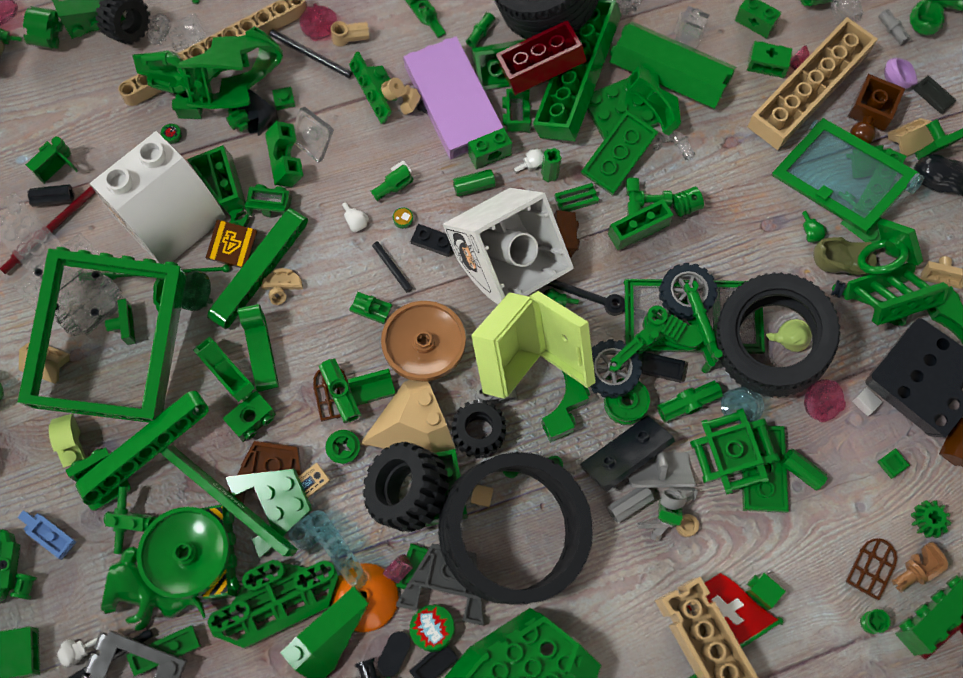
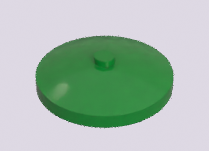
[137,507,230,600]

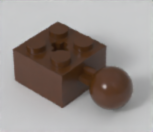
[848,74,905,144]

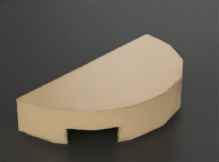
[261,268,303,290]

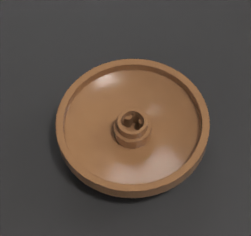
[381,301,466,382]

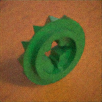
[325,430,361,465]

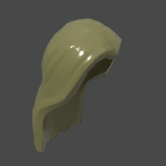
[813,237,877,275]

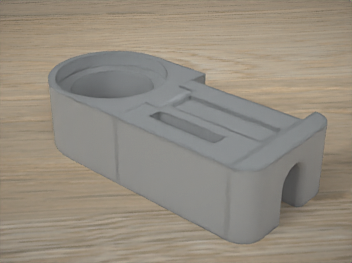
[660,487,698,510]

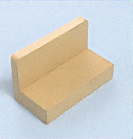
[888,118,934,156]
[19,343,70,384]

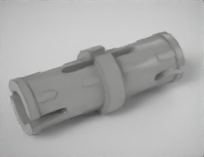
[878,9,911,45]

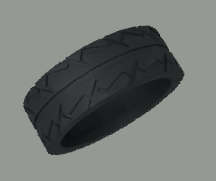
[438,452,593,605]

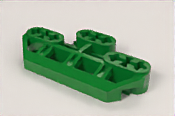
[208,560,339,649]

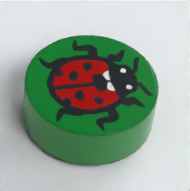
[161,123,182,144]

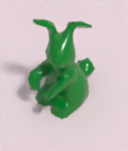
[101,547,206,632]

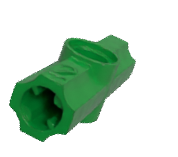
[318,358,361,423]
[657,380,723,423]

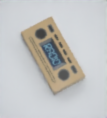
[299,463,331,498]

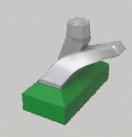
[637,496,683,541]

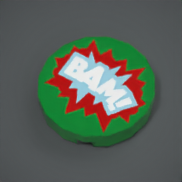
[410,605,455,652]

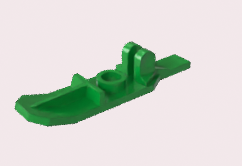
[405,0,446,38]

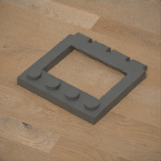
[81,631,188,678]

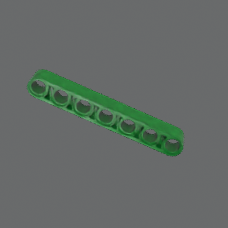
[207,208,308,329]
[75,391,209,505]

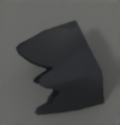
[228,89,279,136]

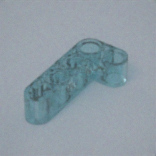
[288,510,367,588]

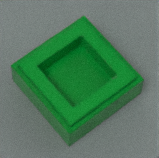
[877,448,910,479]

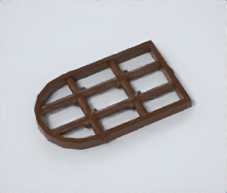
[313,367,349,422]
[845,538,897,601]

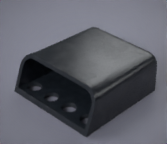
[865,318,963,438]

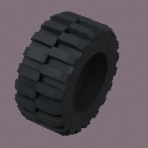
[363,442,449,532]

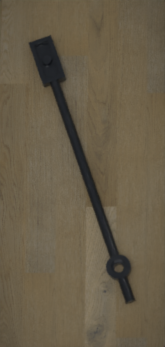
[411,224,645,319]

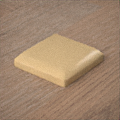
[471,484,494,507]

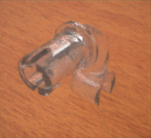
[652,131,695,160]

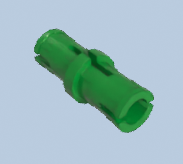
[466,12,496,48]

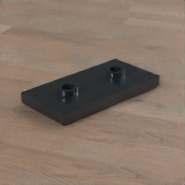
[580,415,675,492]

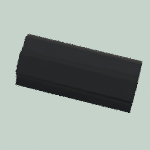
[28,184,74,207]

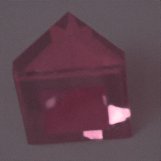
[790,45,810,70]
[383,554,413,583]

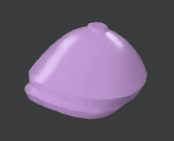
[884,58,917,88]

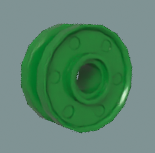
[604,378,650,425]

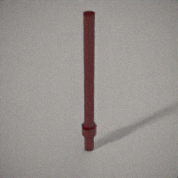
[0,186,96,274]

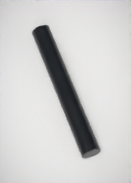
[372,241,413,293]

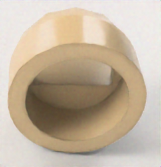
[268,287,286,305]

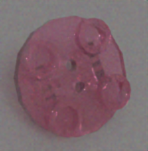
[300,3,337,41]
[804,379,846,422]

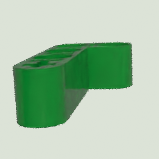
[238,304,279,392]

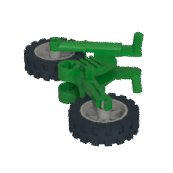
[590,263,723,399]

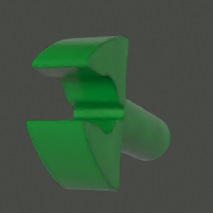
[228,209,250,227]

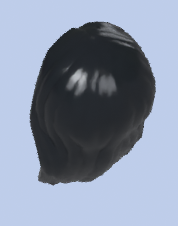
[914,154,963,197]

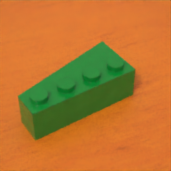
[895,575,963,656]

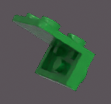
[65,447,131,511]

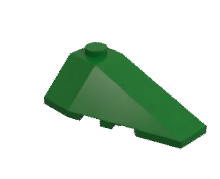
[280,586,369,678]

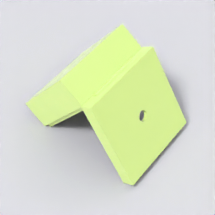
[471,291,596,399]

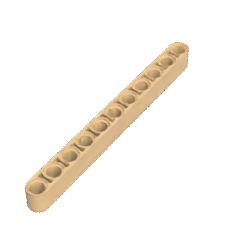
[118,0,308,106]

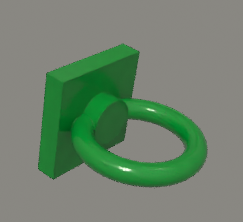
[857,218,924,275]

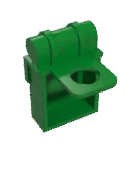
[25,136,78,184]

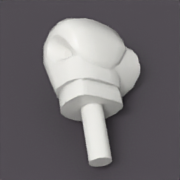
[514,149,544,173]
[342,202,369,232]
[57,638,98,667]

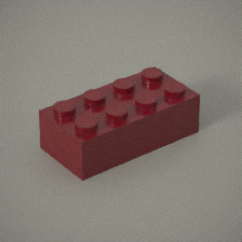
[496,20,587,95]

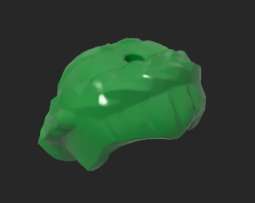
[909,0,945,36]

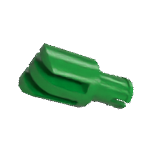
[370,165,414,202]

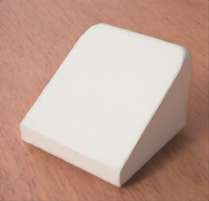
[852,387,882,416]

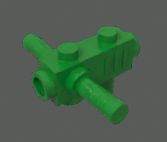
[104,486,156,554]

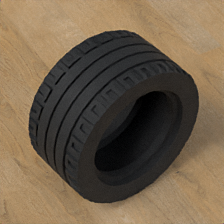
[494,0,599,39]
[716,272,841,398]

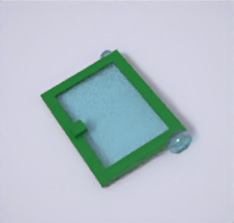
[772,118,924,234]

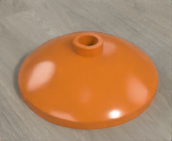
[331,563,399,633]

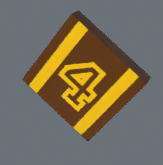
[206,220,257,268]

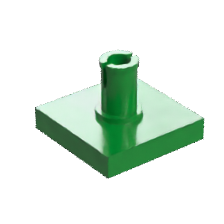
[915,119,963,160]

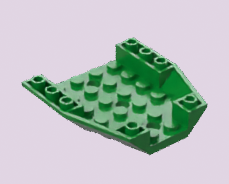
[444,608,601,678]

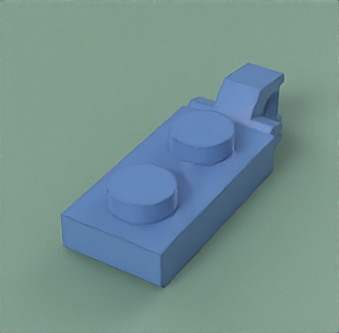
[17,510,77,560]

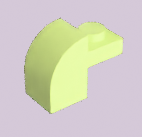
[49,413,86,468]

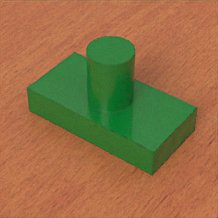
[105,298,136,345]

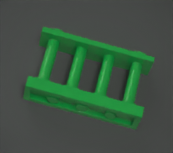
[844,263,949,326]

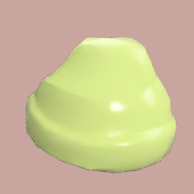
[765,319,812,352]

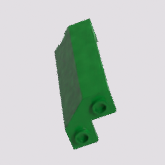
[609,21,737,109]

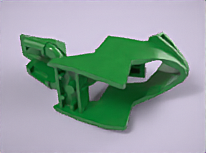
[132,26,283,109]

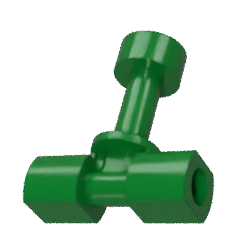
[626,178,672,216]

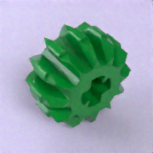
[911,500,952,538]

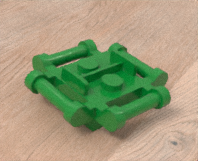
[690,408,780,495]

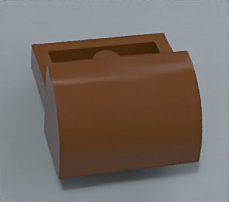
[939,418,963,467]

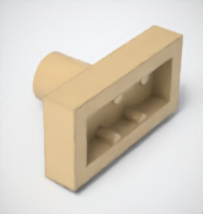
[921,256,963,289]

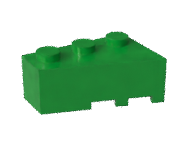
[52,0,125,39]
[186,145,246,212]

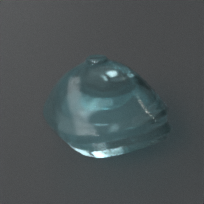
[721,387,764,424]

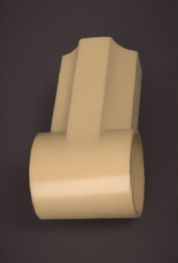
[331,21,369,47]

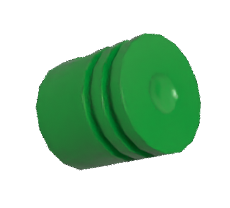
[672,186,704,217]

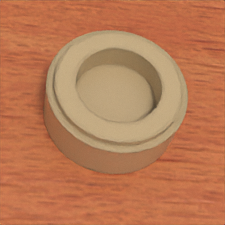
[676,514,699,537]

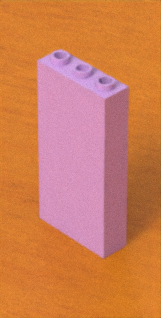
[403,37,503,160]

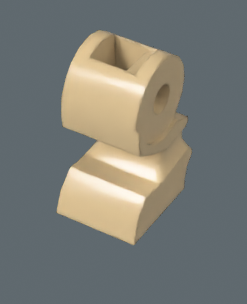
[381,78,421,115]

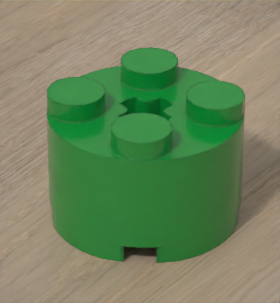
[23,6,64,49]

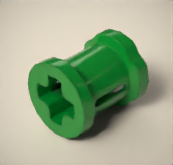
[10,573,37,600]

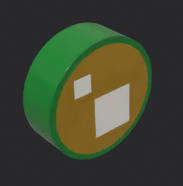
[393,208,413,229]

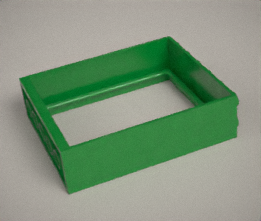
[17,247,187,423]

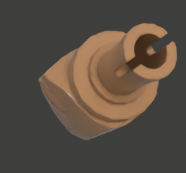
[892,542,948,593]

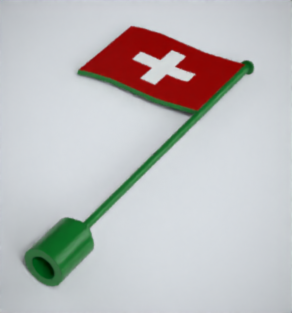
[686,573,784,678]

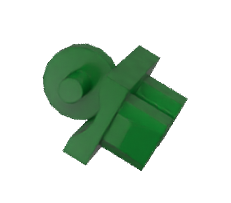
[349,291,392,324]

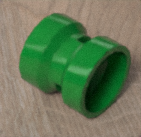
[860,609,890,634]

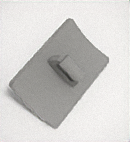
[628,452,696,488]

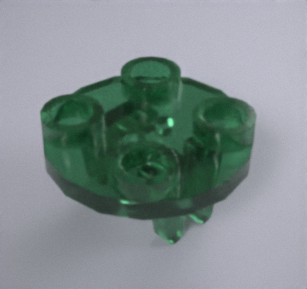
[182,270,213,312]

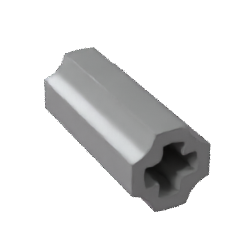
[607,487,654,524]

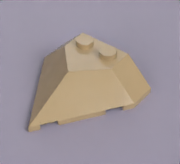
[360,380,456,453]

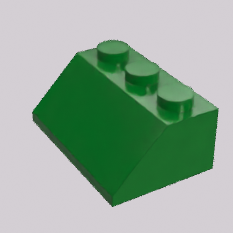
[472,39,526,90]

